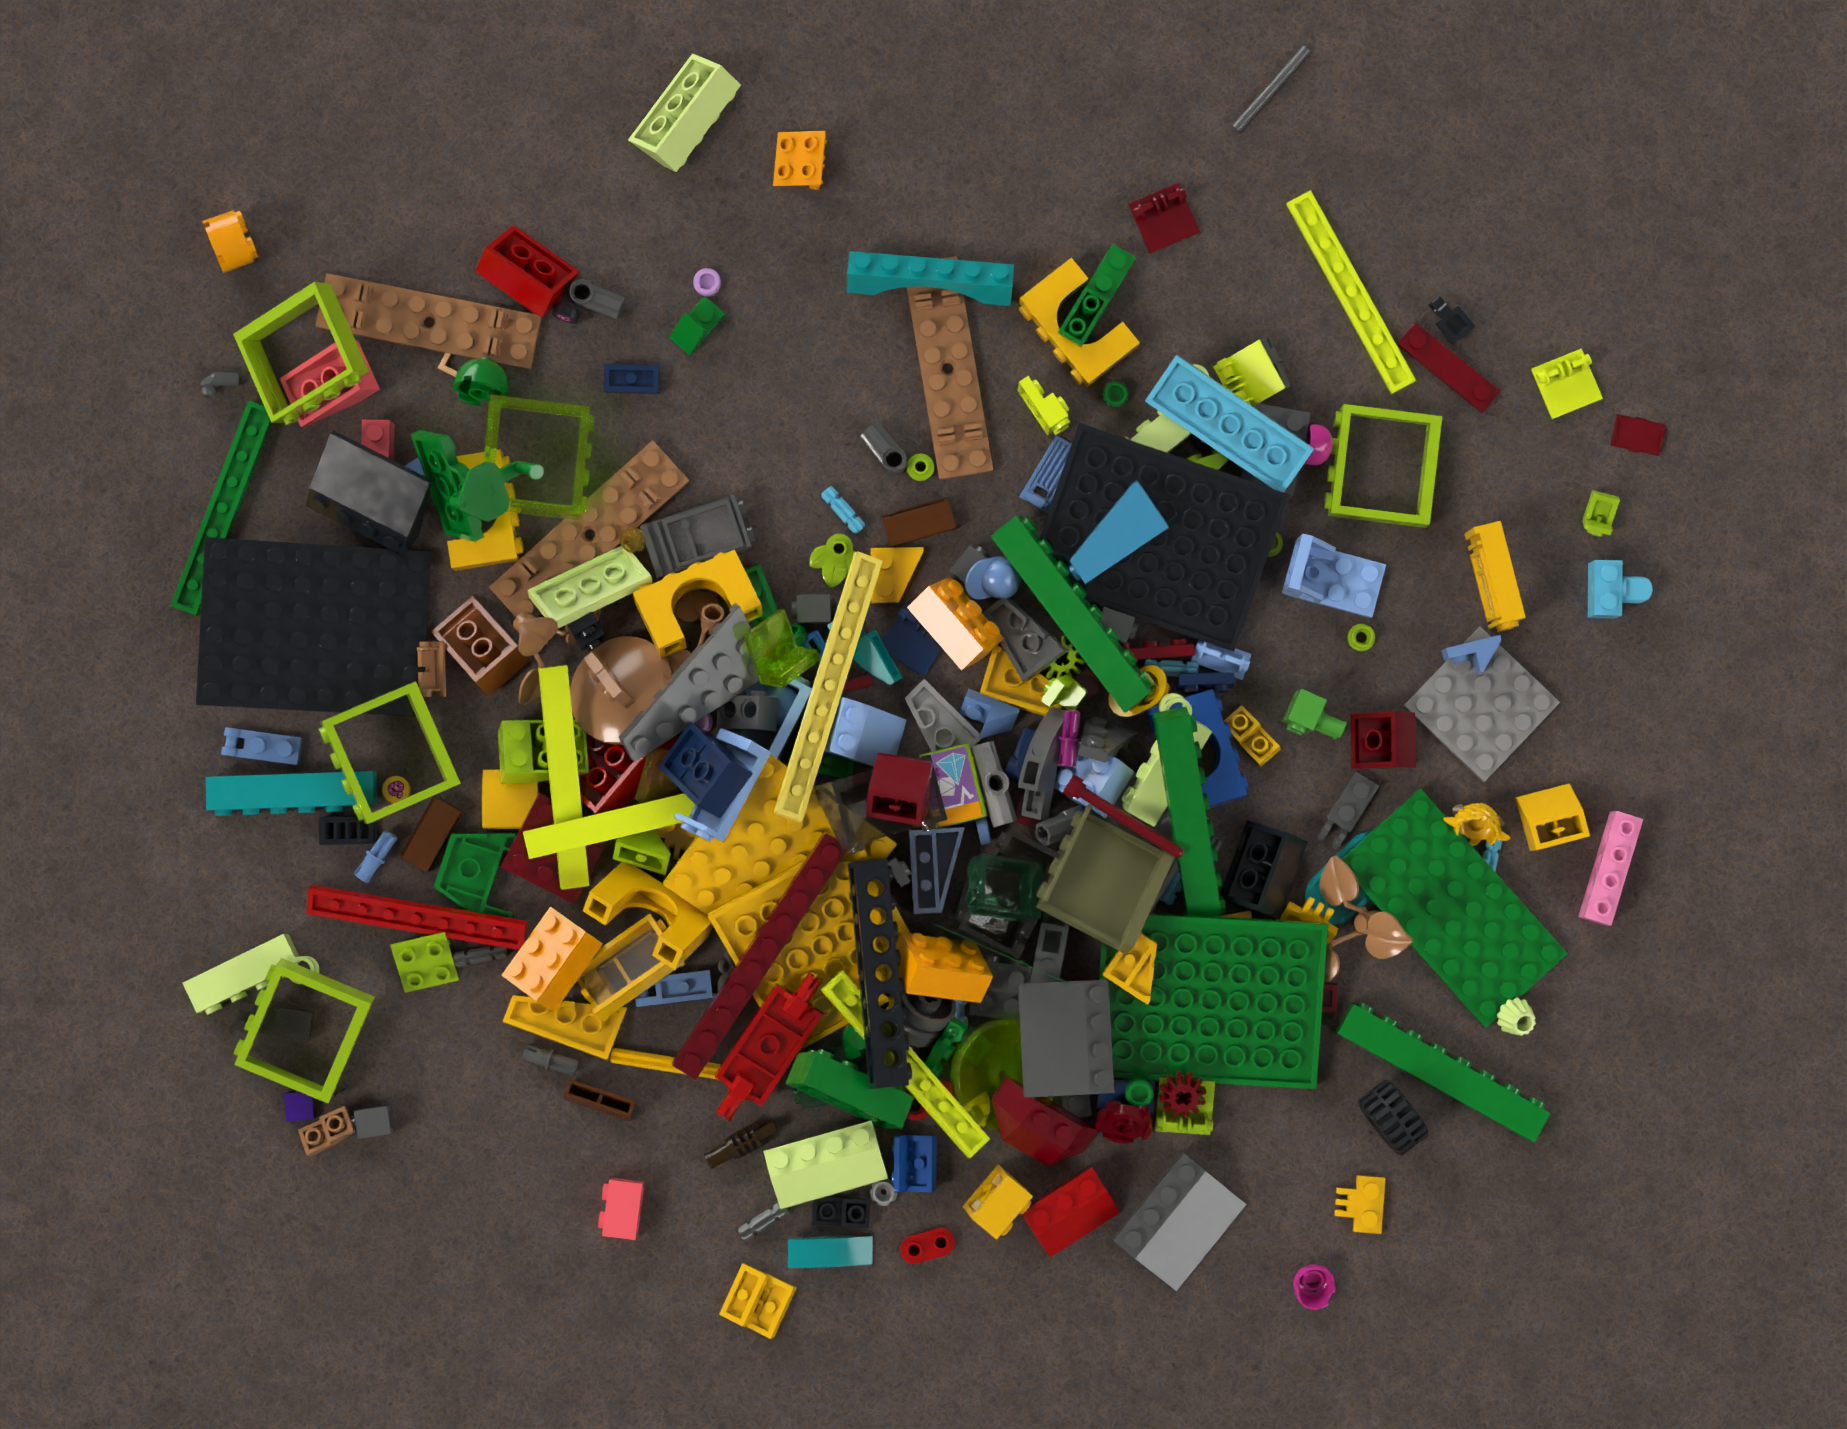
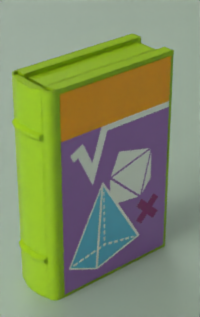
[919,743,988,829]

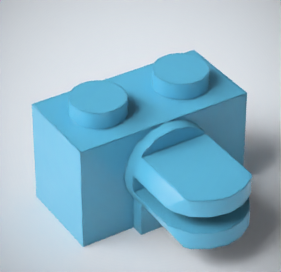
[1588,560,1653,619]

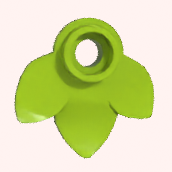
[809,533,856,588]

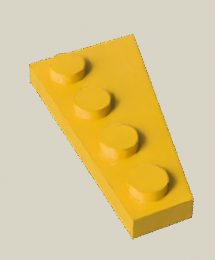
[503,995,627,1061]

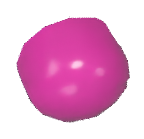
[1304,424,1333,465]
[1293,1264,1336,1310]

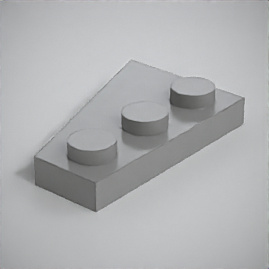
[905,679,982,752]

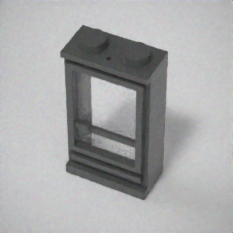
[640,494,756,580]

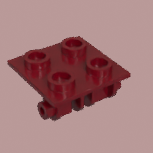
[1128,183,1200,254]

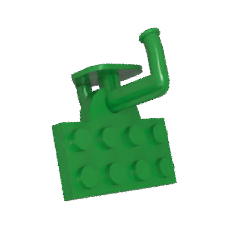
[411,430,544,542]

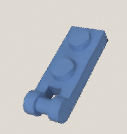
[221,727,303,765]
[633,970,713,1007]

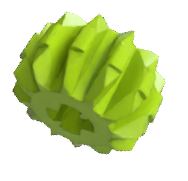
[1045,635,1085,679]

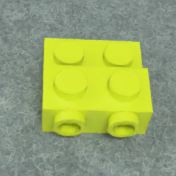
[1017,376,1071,436]

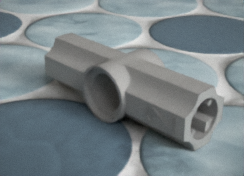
[971,741,1017,828]

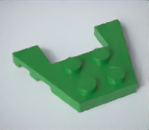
[434,833,517,918]

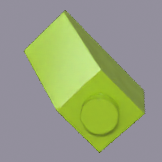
[613,829,671,875]

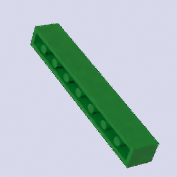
[991,515,1155,713]
[1153,707,1226,917]
[1335,1002,1550,1143]

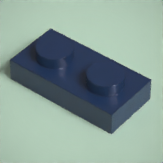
[603,364,660,394]
[1177,672,1235,694]

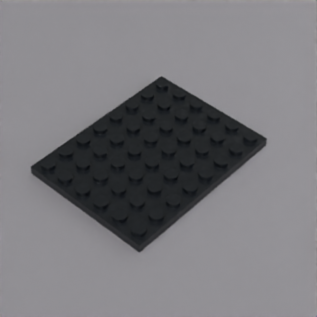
[1040,423,1290,651]
[196,537,431,717]

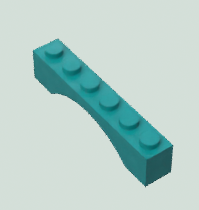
[847,251,1014,306]

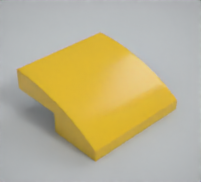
[482,770,539,829]
[719,1263,797,1339]

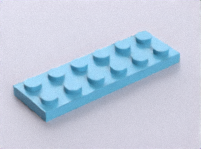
[1145,355,1314,492]

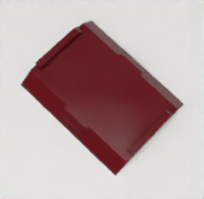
[1610,414,1665,456]

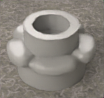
[870,1179,897,1206]

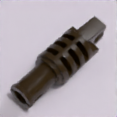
[704,1119,778,1169]

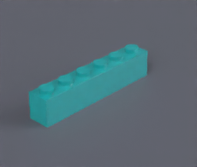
[206,771,378,816]

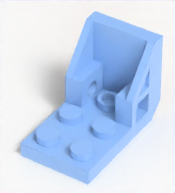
[1282,534,1386,618]

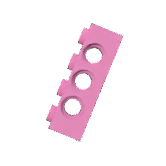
[1578,811,1643,926]

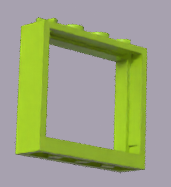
[233,282,369,425]
[1324,404,1442,528]
[319,681,461,824]
[233,958,375,1103]

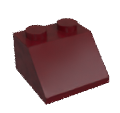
[1350,711,1416,769]

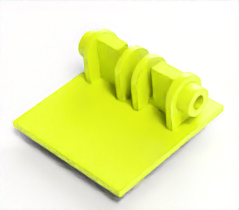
[1213,340,1286,406]
[1531,348,1603,419]

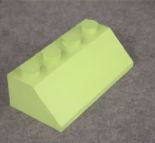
[628,53,741,172]
[763,1121,888,1209]

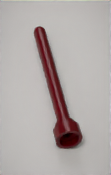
[1062,774,1184,858]

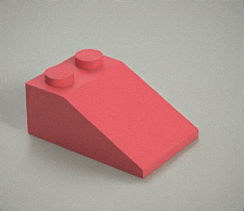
[279,341,380,427]

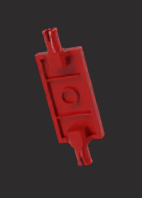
[715,972,823,1121]

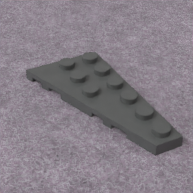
[619,603,773,762]

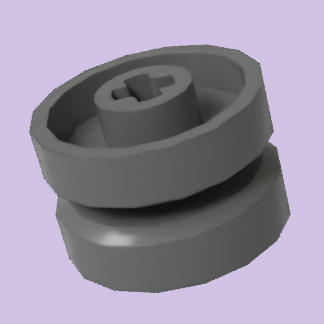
[886,990,956,1047]

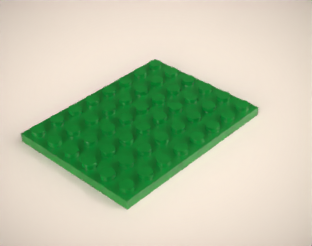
[1099,913,1328,1089]

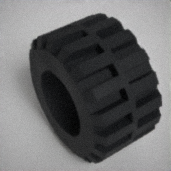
[1358,1079,1429,1156]

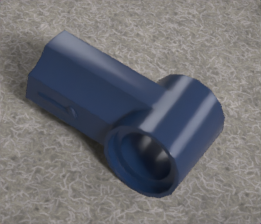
[1004,727,1036,783]

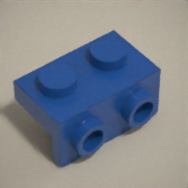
[892,1134,937,1192]

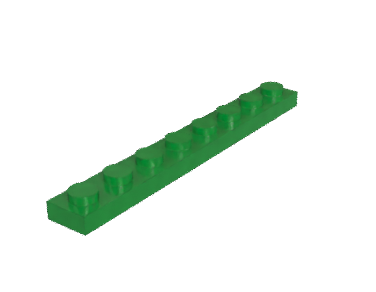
[170,400,272,616]

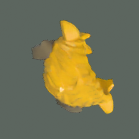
[1443,803,1511,846]

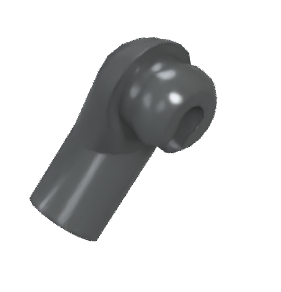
[200,372,239,397]

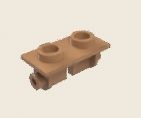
[417,641,446,697]

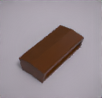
[881,497,956,548]
[400,796,463,872]
[564,1079,637,1122]

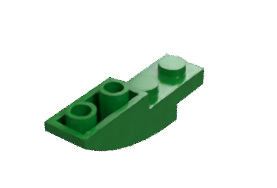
[1058,244,1136,347]

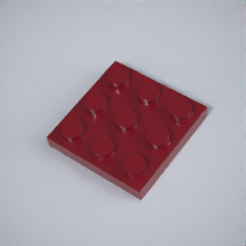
[500,793,608,904]

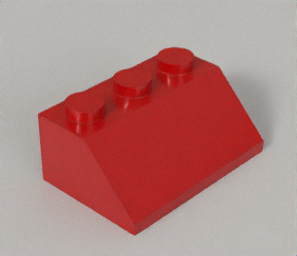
[475,225,580,318]
[1022,1165,1121,1257]

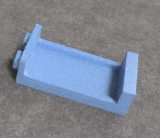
[769,675,812,760]
[674,728,771,842]

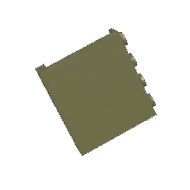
[1036,804,1175,954]

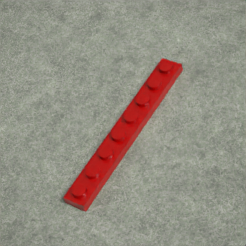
[306,885,528,950]

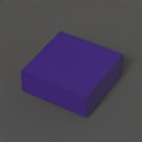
[284,1092,315,1122]

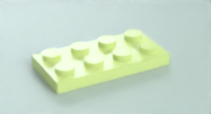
[528,544,652,629]

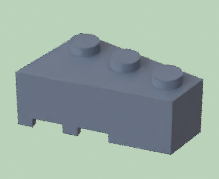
[909,827,965,914]

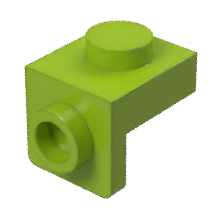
[1582,490,1620,536]
[1041,674,1088,710]

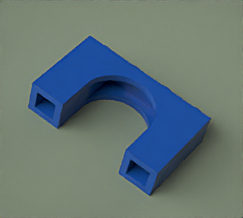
[1146,689,1248,808]

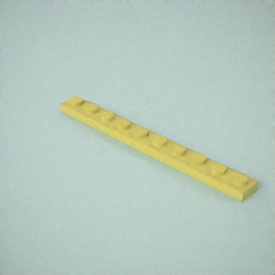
[773,551,883,822]

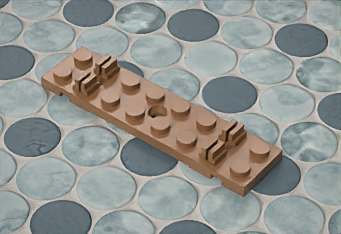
[907,256,993,480]
[315,273,542,370]
[489,440,690,618]

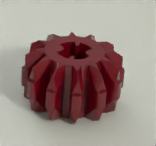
[1159,1070,1207,1118]

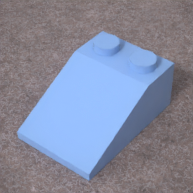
[824,697,907,767]

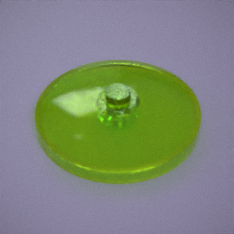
[950,1019,1054,1131]

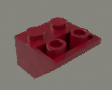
[866,752,933,826]

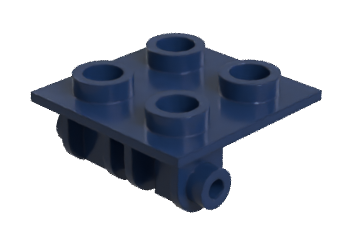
[882,601,942,676]

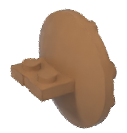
[570,636,673,745]

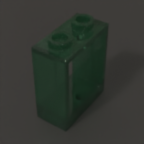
[966,853,1043,923]

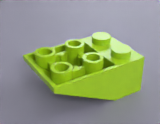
[498,720,589,784]

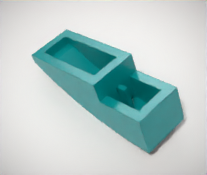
[827,622,903,685]
[788,1236,873,1268]

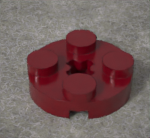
[1095,1101,1152,1144]

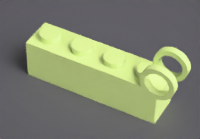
[1125,364,1209,453]
[1121,693,1212,827]
[183,934,320,1015]

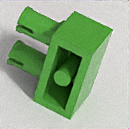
[1282,689,1347,740]

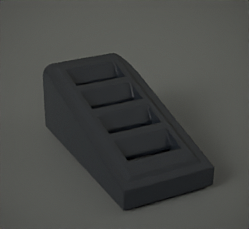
[319,817,378,845]

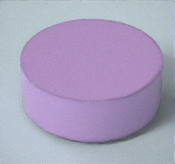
[693,268,721,297]

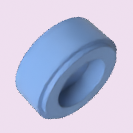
[975,817,992,845]

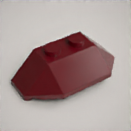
[992,1076,1097,1166]

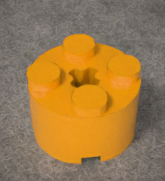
[202,210,258,273]

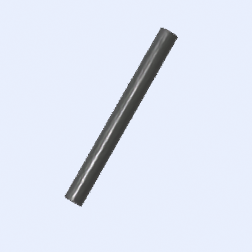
[1231,45,1311,133]

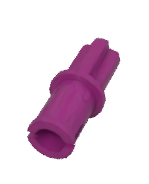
[1058,710,1081,766]

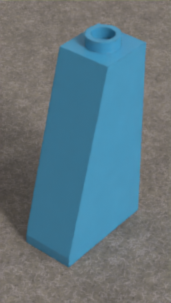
[1068,480,1169,584]

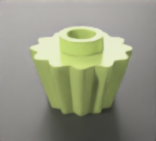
[1497,997,1536,1036]

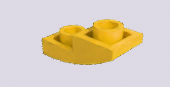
[1223,705,1281,767]

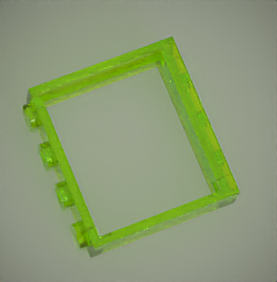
[482,394,594,520]

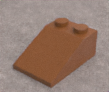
[431,596,530,697]

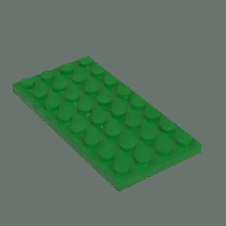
[1341,788,1568,1028]

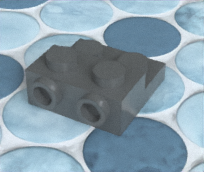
[969,955,1032,1022]

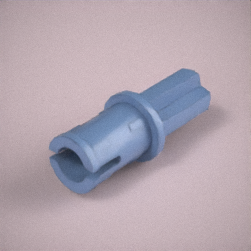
[354,830,397,883]

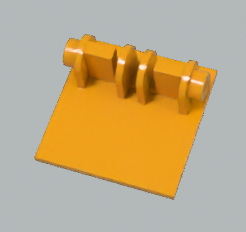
[773,131,827,190]

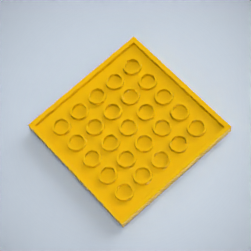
[663,754,897,915]
[707,832,911,1051]

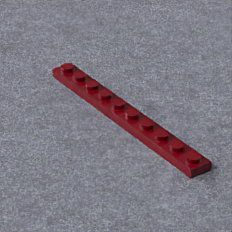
[672,831,849,1080]

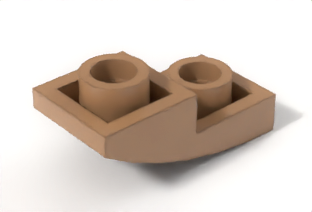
[298,1106,355,1157]

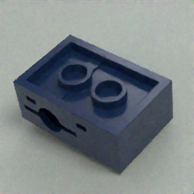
[658,722,753,819]

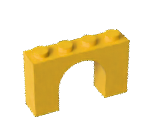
[1019,257,1140,387]
[447,449,524,571]
[633,549,763,658]
[583,862,713,970]

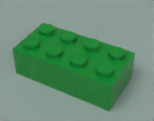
[785,1049,914,1129]

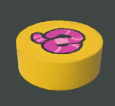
[382,776,411,803]

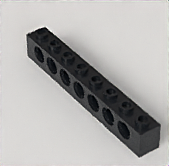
[848,858,912,1089]

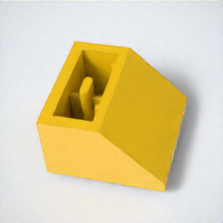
[1515,783,1590,851]

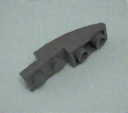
[1018,707,1066,820]
[1030,912,1070,983]

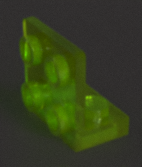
[744,609,820,687]

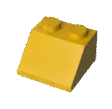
[962,1164,1033,1240]

